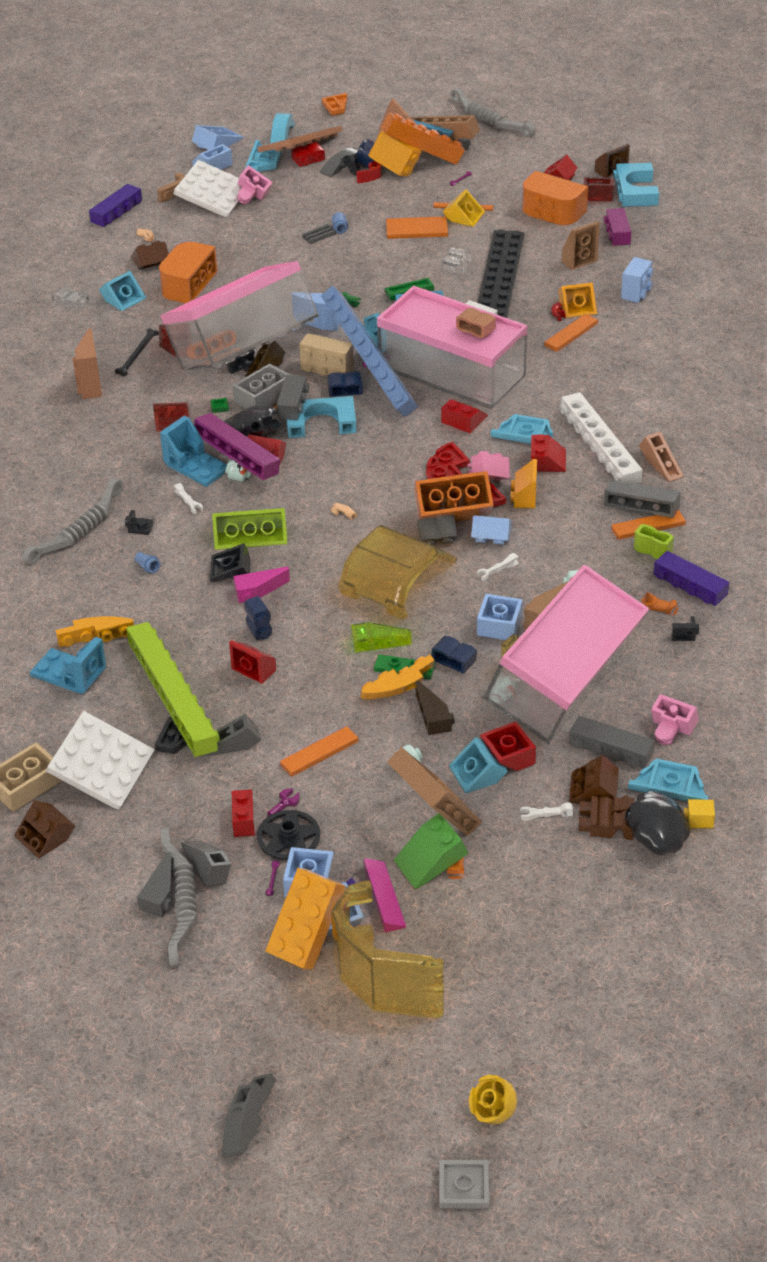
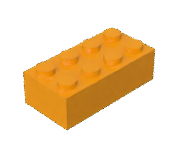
[265,868,346,969]

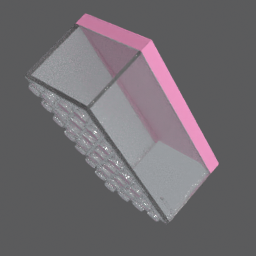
[160,261,319,372]
[377,286,527,409]
[483,564,649,745]

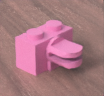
[237,165,273,204]
[467,451,510,481]
[651,694,699,745]

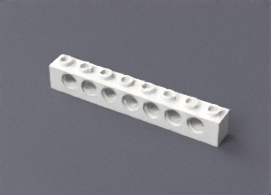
[560,392,643,484]

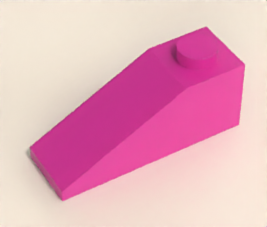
[233,566,290,603]

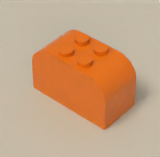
[522,171,588,225]
[159,242,218,303]
[414,471,494,522]

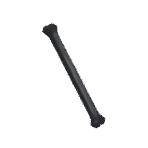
[115,328,159,376]

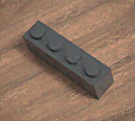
[604,480,680,518]
[569,716,655,769]

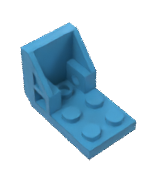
[160,416,227,487]
[30,637,106,694]

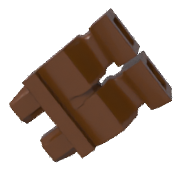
[579,795,634,840]

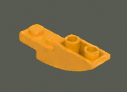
[55,616,134,647]
[360,654,434,699]

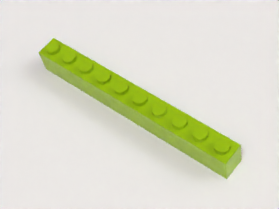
[127,622,220,757]

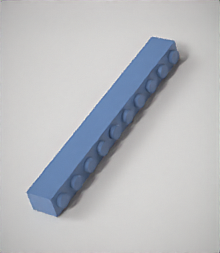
[321,286,418,416]

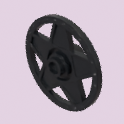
[257,810,321,860]

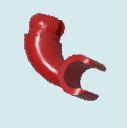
[551,302,566,322]

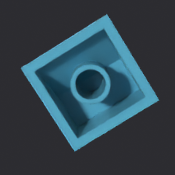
[99,271,146,311]
[449,737,508,793]

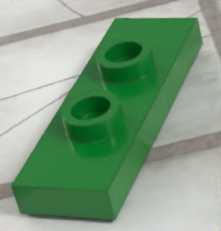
[384,277,434,301]
[374,654,435,680]

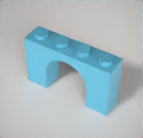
[613,163,659,207]
[287,396,357,438]

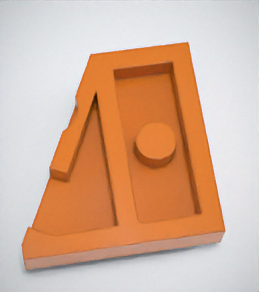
[322,93,347,116]

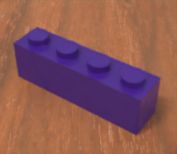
[89,184,142,227]
[653,551,730,606]

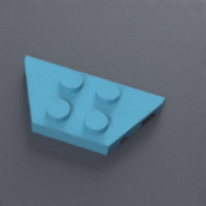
[245,140,282,172]
[491,414,555,444]
[628,758,708,802]

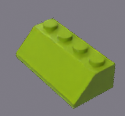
[212,508,288,550]

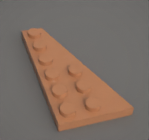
[257,126,342,153]

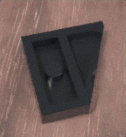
[155,717,187,754]

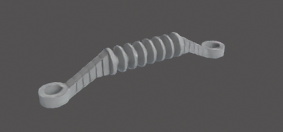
[450,88,535,137]
[23,478,123,565]
[161,828,198,967]

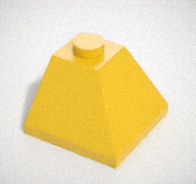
[443,189,485,227]

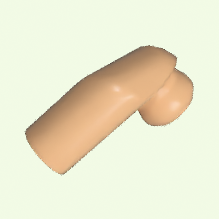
[137,228,155,242]
[331,503,357,520]

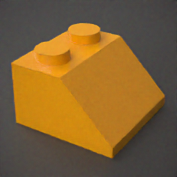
[558,282,597,318]
[511,459,537,508]

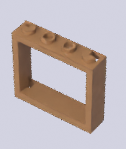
[387,747,483,836]

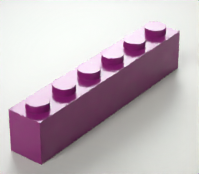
[194,413,280,480]

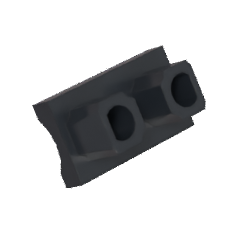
[225,349,255,374]

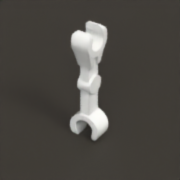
[174,483,203,514]
[477,553,519,581]
[520,802,573,821]

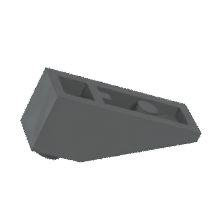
[198,714,261,757]
[137,851,173,917]

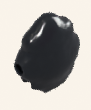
[224,406,280,437]
[625,791,690,855]

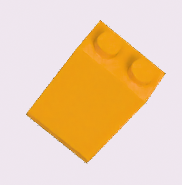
[368,130,422,176]

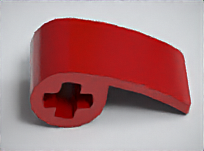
[356,161,382,183]

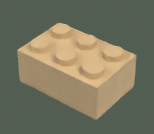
[299,333,354,376]
[0,742,63,812]

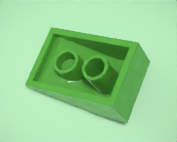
[394,813,469,889]

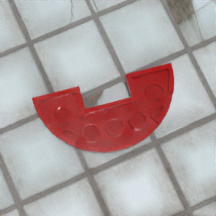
[426,441,506,507]

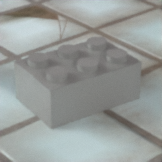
[232,364,290,409]

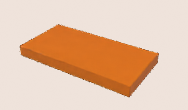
[386,216,448,239]

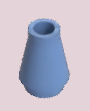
[135,552,160,573]

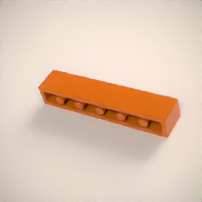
[381,112,465,165]

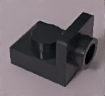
[340,154,360,176]
[125,510,154,535]
[671,616,699,641]

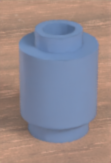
[331,212,348,234]

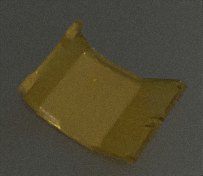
[338,525,457,620]
[331,880,444,1019]

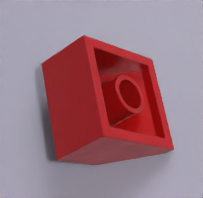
[543,154,578,181]
[441,399,488,434]
[531,434,566,472]
[229,640,276,684]
[480,721,536,771]

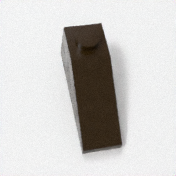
[245,339,286,377]
[415,681,455,735]

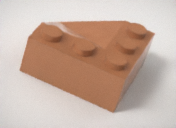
[72,328,102,399]

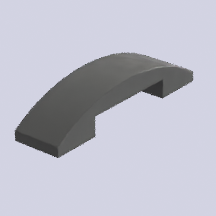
[320,147,359,177]

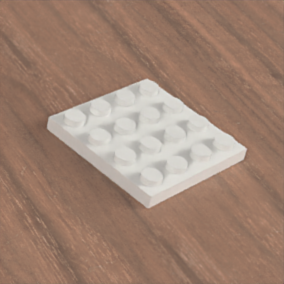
[174,160,242,217]
[46,711,155,810]

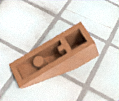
[639,431,684,482]

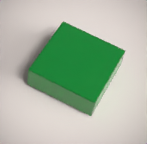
[210,398,229,413]

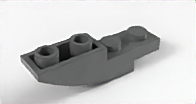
[222,1073,276,1158]

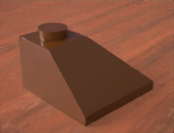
[594,144,630,179]

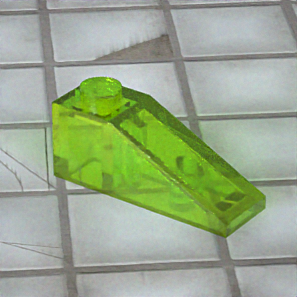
[351,622,412,653]

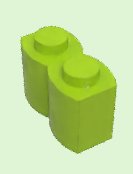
[634,524,674,559]

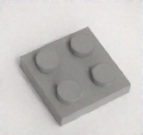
[439,1160,489,1209]

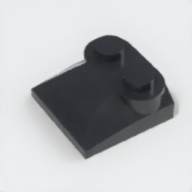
[210,543,250,582]

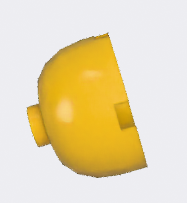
[468,1074,518,1125]

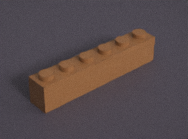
[411,115,480,140]

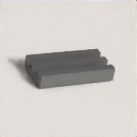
[302,224,336,244]

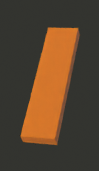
[544,314,598,352]
[611,510,686,540]
[280,726,359,777]

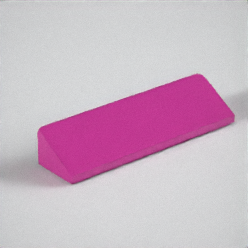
[363,858,406,932]

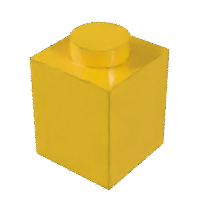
[683,799,715,828]

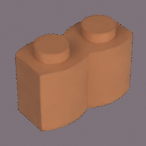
[456,308,496,338]

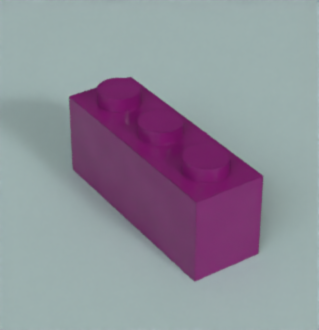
[603,208,632,246]

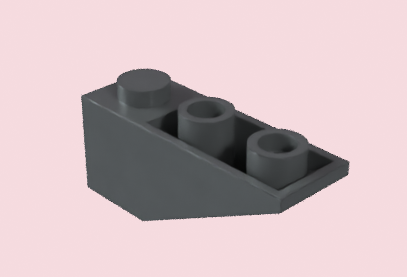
[181,840,231,886]

